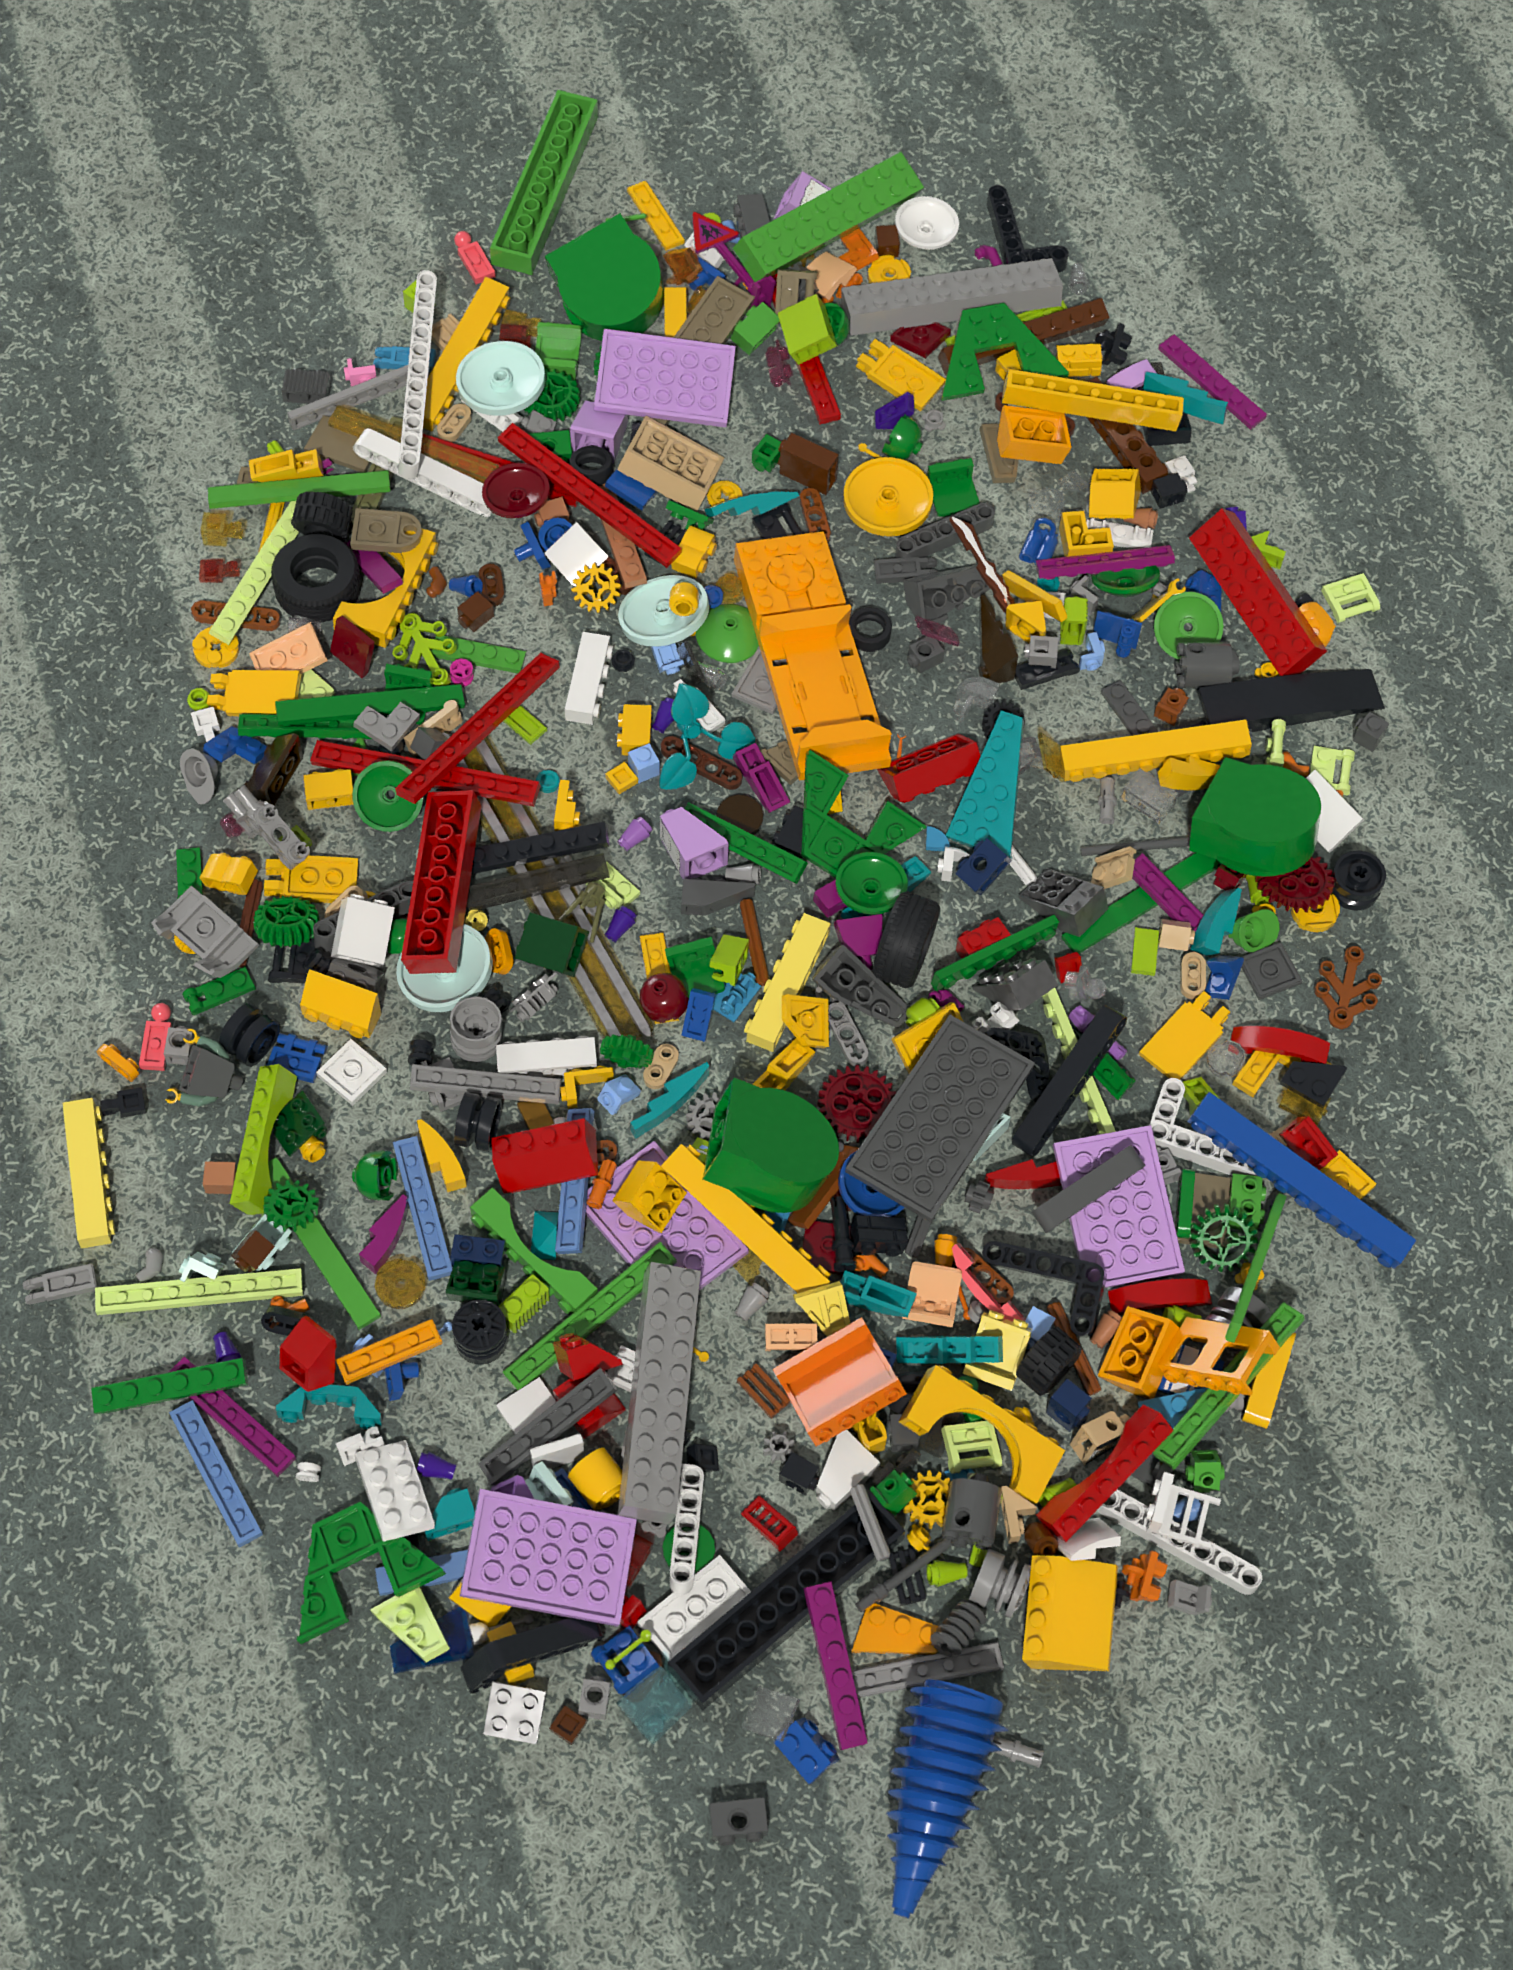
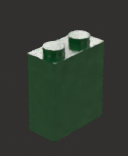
[515,912,589,977]

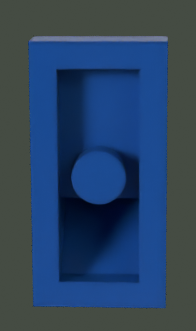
[1205,955,1244,1000]

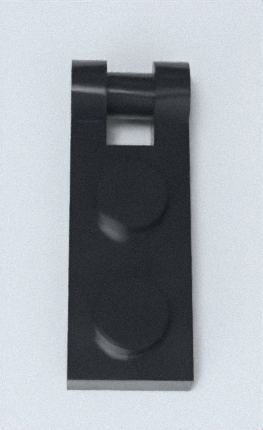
[1015,650,1080,690]

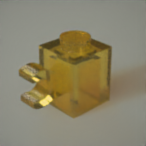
[200,512,243,547]

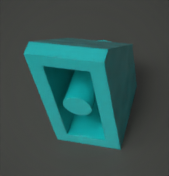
[425,1488,475,1541]

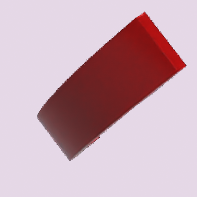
[1228,1026,1331,1064]
[1108,1279,1212,1315]

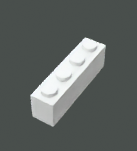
[565,632,614,725]
[496,1036,597,1077]

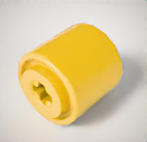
[568,1447,622,1511]

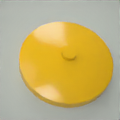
[843,457,933,537]

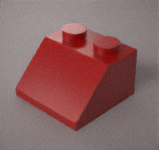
[553,1333,622,1381]
[553,1376,626,1439]

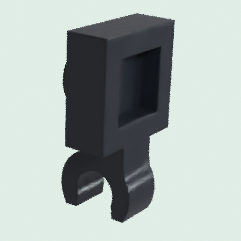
[100,1087,146,1118]

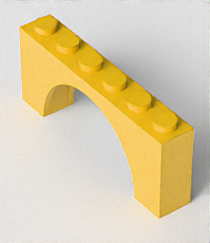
[333,529,438,648]
[898,1365,1065,1505]

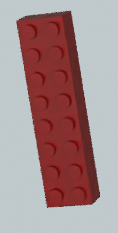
[1189,508,1327,676]
[401,790,482,974]

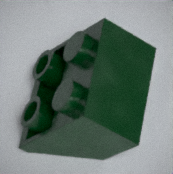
[446,1261,505,1306]

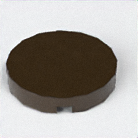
[717,795,763,835]

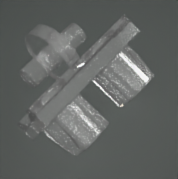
[1064,966,1107,1009]

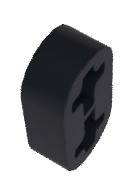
[261,1306,310,1336]

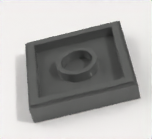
[1241,942,1303,1000]

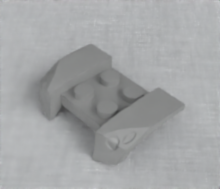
[151,886,259,978]

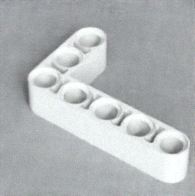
[1150,1078,1258,1176]
[670,1464,704,1595]

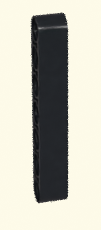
[1011,1005,1127,1157]

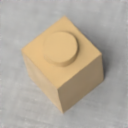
[1158,919,1195,951]

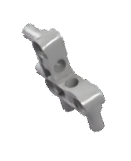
[223,785,310,870]

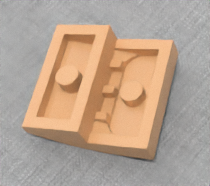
[806,252,857,300]

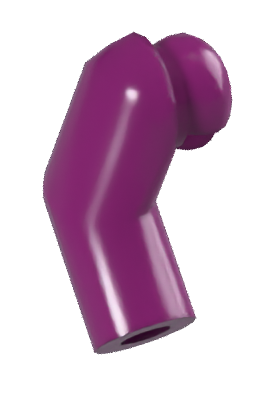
[974,245,1003,267]
[928,990,964,1013]

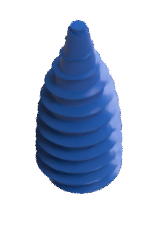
[886,1679,1009,1919]

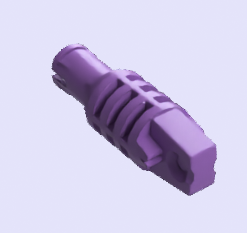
[1068,1005,1127,1062]

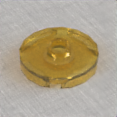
[375,1259,426,1309]

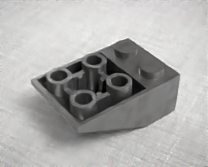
[1019,868,1108,937]
[972,958,1058,1011]

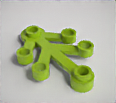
[392,613,457,686]

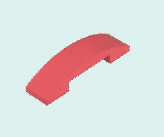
[952,1243,1026,1322]

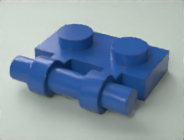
[266,1033,327,1083]

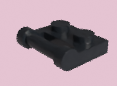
[752,503,806,540]
[268,938,316,984]

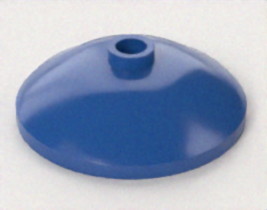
[838,1151,904,1217]

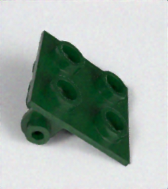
[272,1090,327,1157]

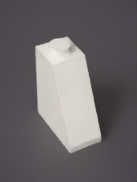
[816,1429,880,1511]

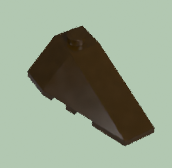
[978,595,1018,687]

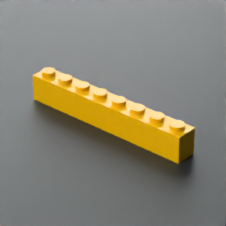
[423,277,511,432]
[1002,369,1183,431]
[1060,720,1252,782]
[661,1144,832,1293]

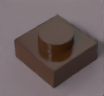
[549,1706,587,1745]

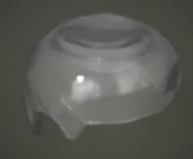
[1206,1040,1246,1079]

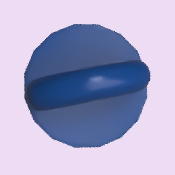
[704,585,723,609]

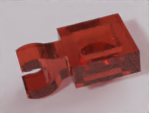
[199,559,240,583]

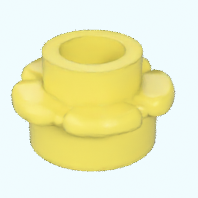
[465,908,488,931]

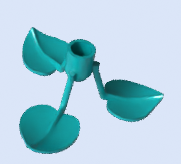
[659,683,755,790]

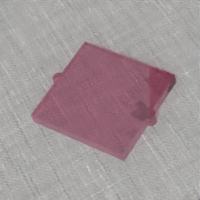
[915,616,959,647]

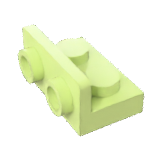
[586,862,640,909]

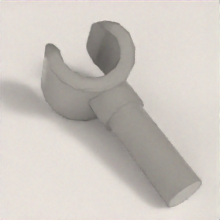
[1148,582,1168,597]

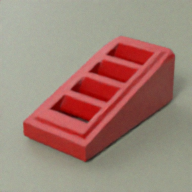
[741,1495,798,1552]

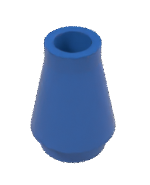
[449,575,483,598]

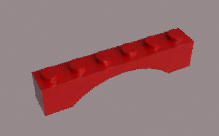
[1036,1404,1174,1542]

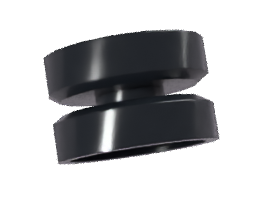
[1331,850,1386,911]
[219,1003,281,1067]
[454,1092,502,1152]

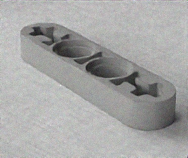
[815,986,868,1066]

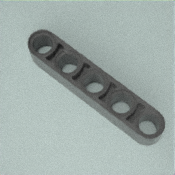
[895,503,995,558]
[313,881,413,952]
[1031,1145,1146,1233]

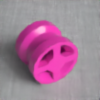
[450,659,474,687]

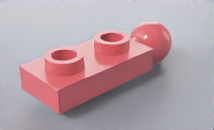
[454,231,495,284]
[139,1003,172,1071]

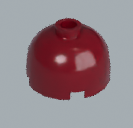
[640,973,689,1023]

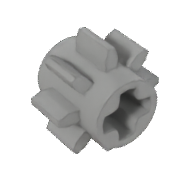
[763,1431,795,1465]

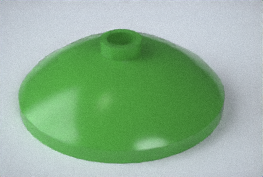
[1154,592,1223,660]
[696,604,759,663]

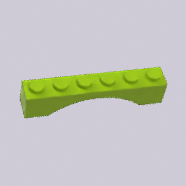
[229,1064,297,1215]

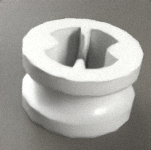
[296,1462,321,1482]

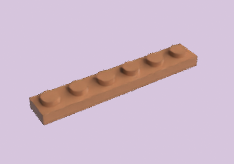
[599,484,647,589]

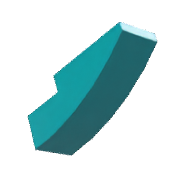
[1190,888,1242,956]
[840,1270,917,1317]

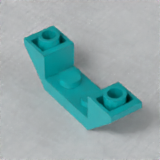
[276,1385,382,1429]

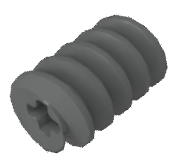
[930,1598,987,1656]

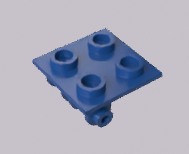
[1093,611,1142,658]

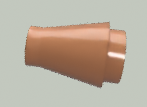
[1124,508,1158,529]
[1090,1310,1122,1349]

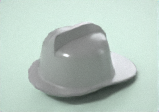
[180,748,218,805]

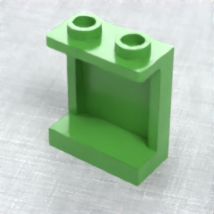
[535,322,582,380]

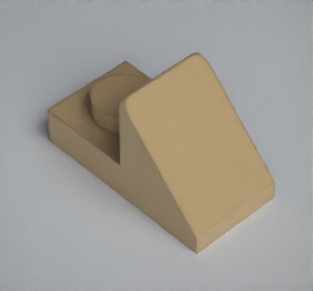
[1001,1486,1037,1544]

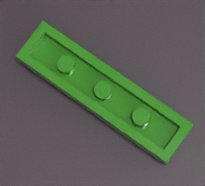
[431,636,526,674]

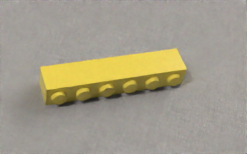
[744,913,831,1052]
[62,1098,115,1249]

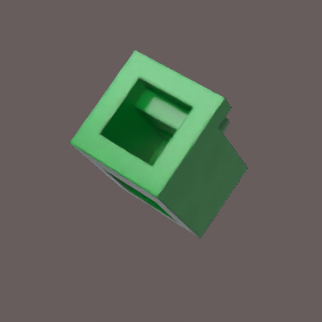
[752,434,781,473]
[869,1469,918,1515]

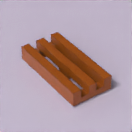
[737,1363,790,1419]

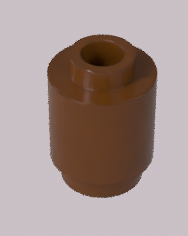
[1024,1522,1058,1556]

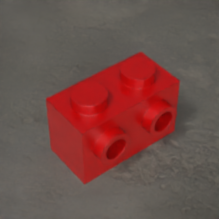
[956,917,1011,959]

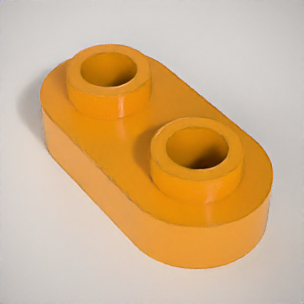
[485,928,513,975]
[96,1044,139,1082]

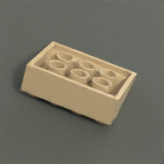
[617,416,724,512]

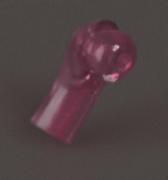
[220,814,242,838]

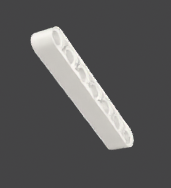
[353,429,492,517]
[1097,1489,1262,1595]

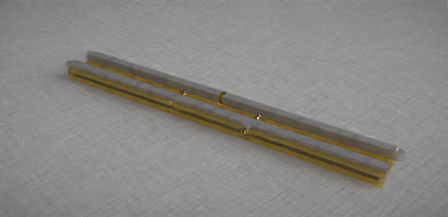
[442,733,653,1040]

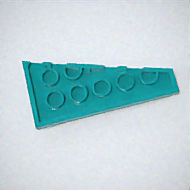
[945,711,1024,859]

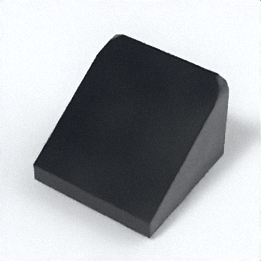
[686,1443,719,1472]

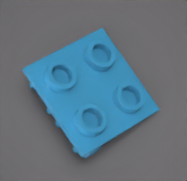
[713,970,761,1023]

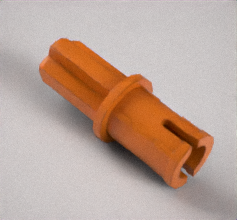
[586,1159,617,1209]

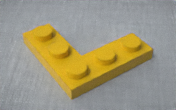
[1232,1051,1332,1098]

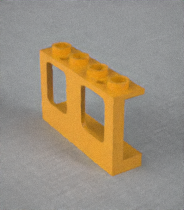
[1158,1317,1280,1396]

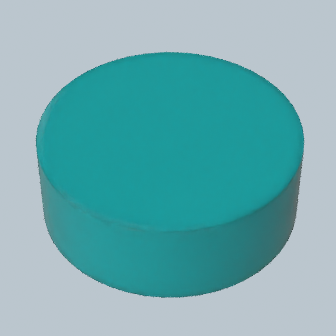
[1037,577,1060,592]
[536,770,560,793]

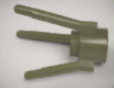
[558,882,605,943]

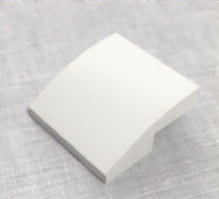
[544,522,608,587]
[1053,1518,1121,1561]

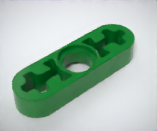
[1176,1168,1195,1239]

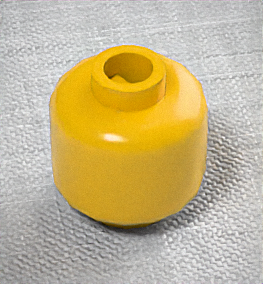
[669,582,699,617]

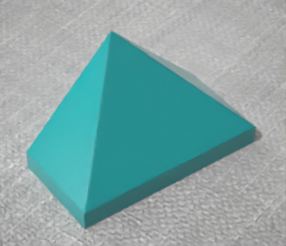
[531,1211,559,1260]

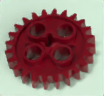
[1255,857,1334,913]
[817,1065,896,1143]

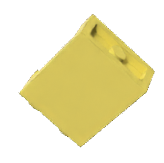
[963,1310,1033,1391]

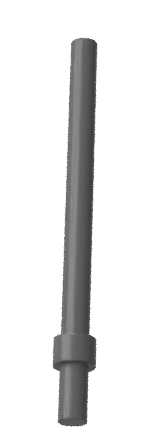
[1080,837,1190,856]
[855,1539,952,1612]

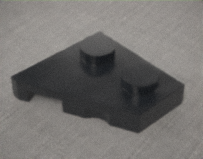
[1280,1061,1347,1109]

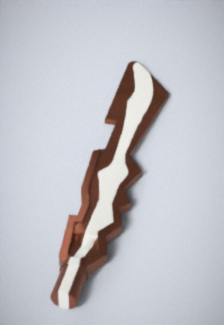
[949,517,1015,613]

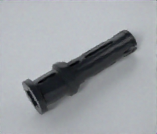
[830,1196,857,1273]

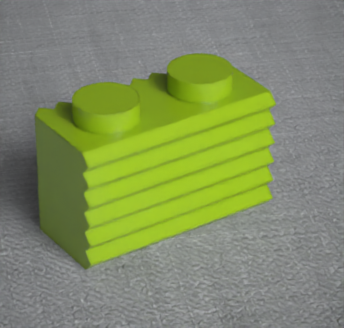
[1060,596,1088,645]
[498,1274,549,1333]

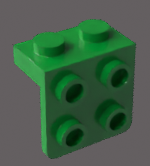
[927,458,980,517]
[384,664,434,725]
[665,937,725,997]

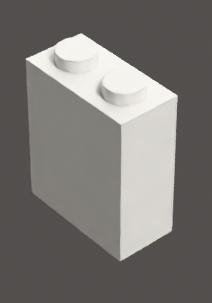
[331,894,395,967]

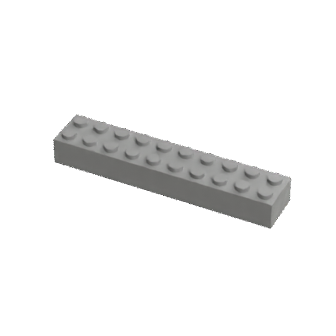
[841,258,1063,336]
[618,1262,701,1525]

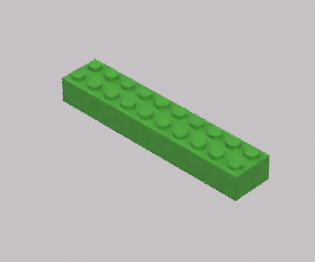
[490,90,598,275]
[733,152,924,282]

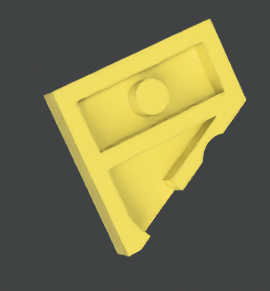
[793,1281,850,1337]

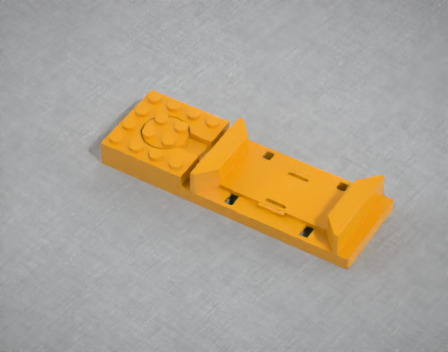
[734,531,892,781]

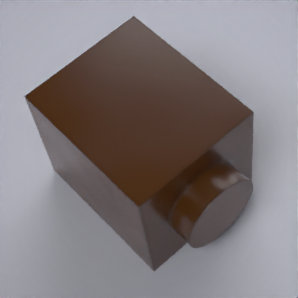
[874,225,900,258]
[457,591,494,632]
[231,1230,275,1272]

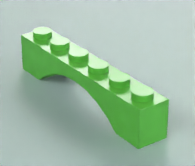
[470,1187,598,1314]

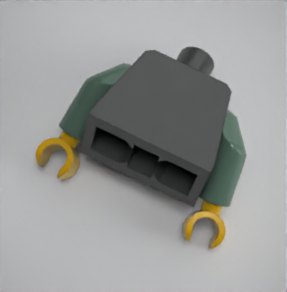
[165,1029,243,1107]

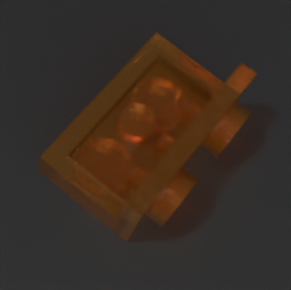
[663,247,703,285]

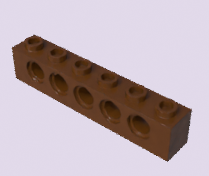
[1086,377,1168,494]

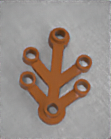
[1314,946,1382,1029]

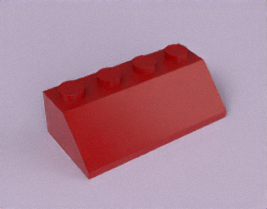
[877,733,981,803]
[491,1118,598,1194]

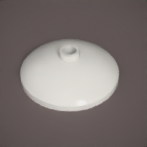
[895,196,959,250]

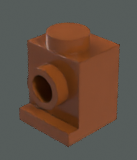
[1154,687,1189,726]

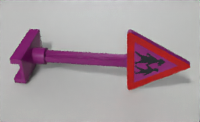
[692,212,776,312]

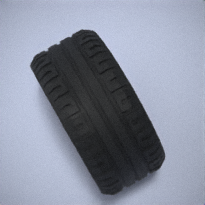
[271,534,361,623]
[872,891,941,989]

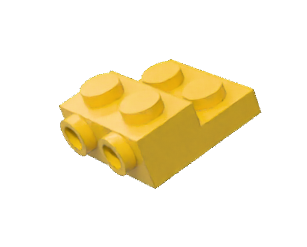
[554,780,581,831]

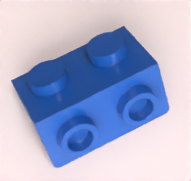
[1185,570,1222,612]
[774,1717,840,1784]

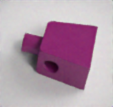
[834,914,882,970]

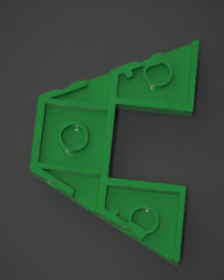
[941,303,1069,401]
[801,750,927,878]
[297,1502,446,1644]

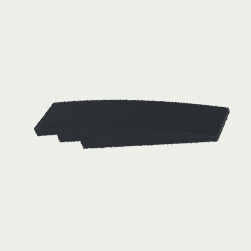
[1198,669,1385,732]

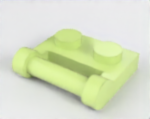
[1321,573,1380,623]
[1265,719,1286,767]
[1309,746,1355,795]
[941,1421,1002,1474]

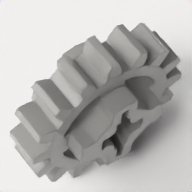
[686,1092,720,1140]

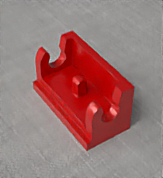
[1279,1116,1339,1170]

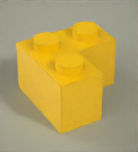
[1059,511,1114,557]

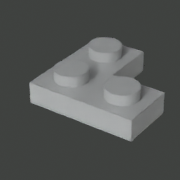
[354,702,420,752]

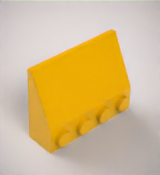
[1022,1556,1118,1671]

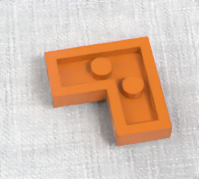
[838,228,879,271]

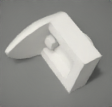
[937,846,971,882]

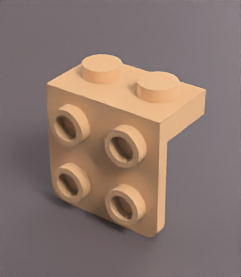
[902,1262,962,1328]

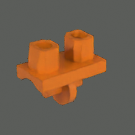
[1121,1551,1168,1602]

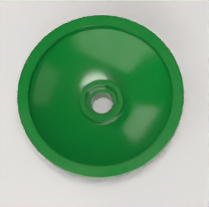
[1091,566,1160,597]
[352,761,424,832]
[835,852,908,915]

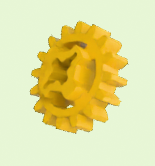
[571,563,621,613]
[903,1470,950,1529]

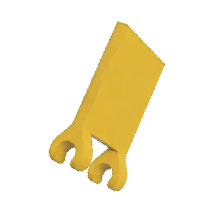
[1130,578,1186,623]

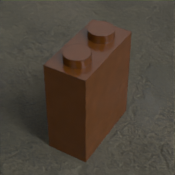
[778,432,839,495]

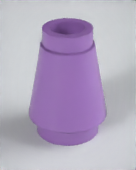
[617,817,652,851]

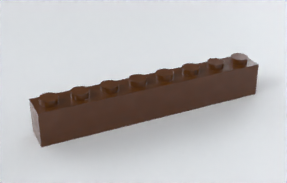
[938,298,1110,376]

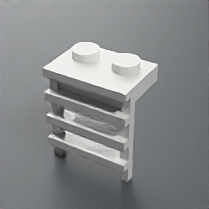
[1146,1472,1221,1549]

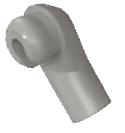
[135,1248,163,1283]

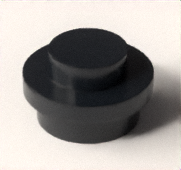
[611,650,635,672]

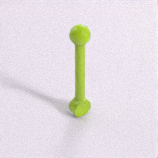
[605,1630,652,1670]

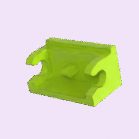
[710,934,749,986]

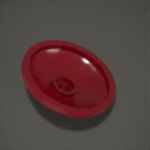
[482,463,550,518]

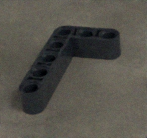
[987,185,1069,273]
[982,1241,1107,1338]
[460,1618,604,1694]

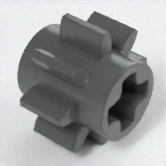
[964,1181,994,1214]

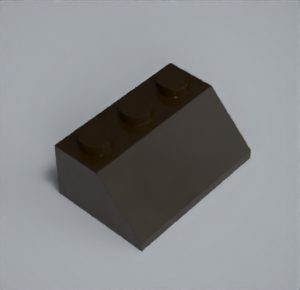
[244,733,303,806]

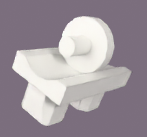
[972,1002,1020,1040]

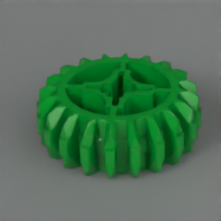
[524,369,580,423]
[253,895,320,948]
[1189,1204,1258,1272]

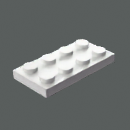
[355,1440,434,1542]
[637,1555,751,1661]

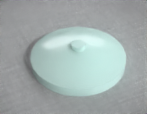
[456,341,545,416]
[618,575,709,646]
[396,924,493,1012]

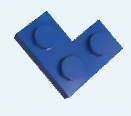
[203,726,267,764]

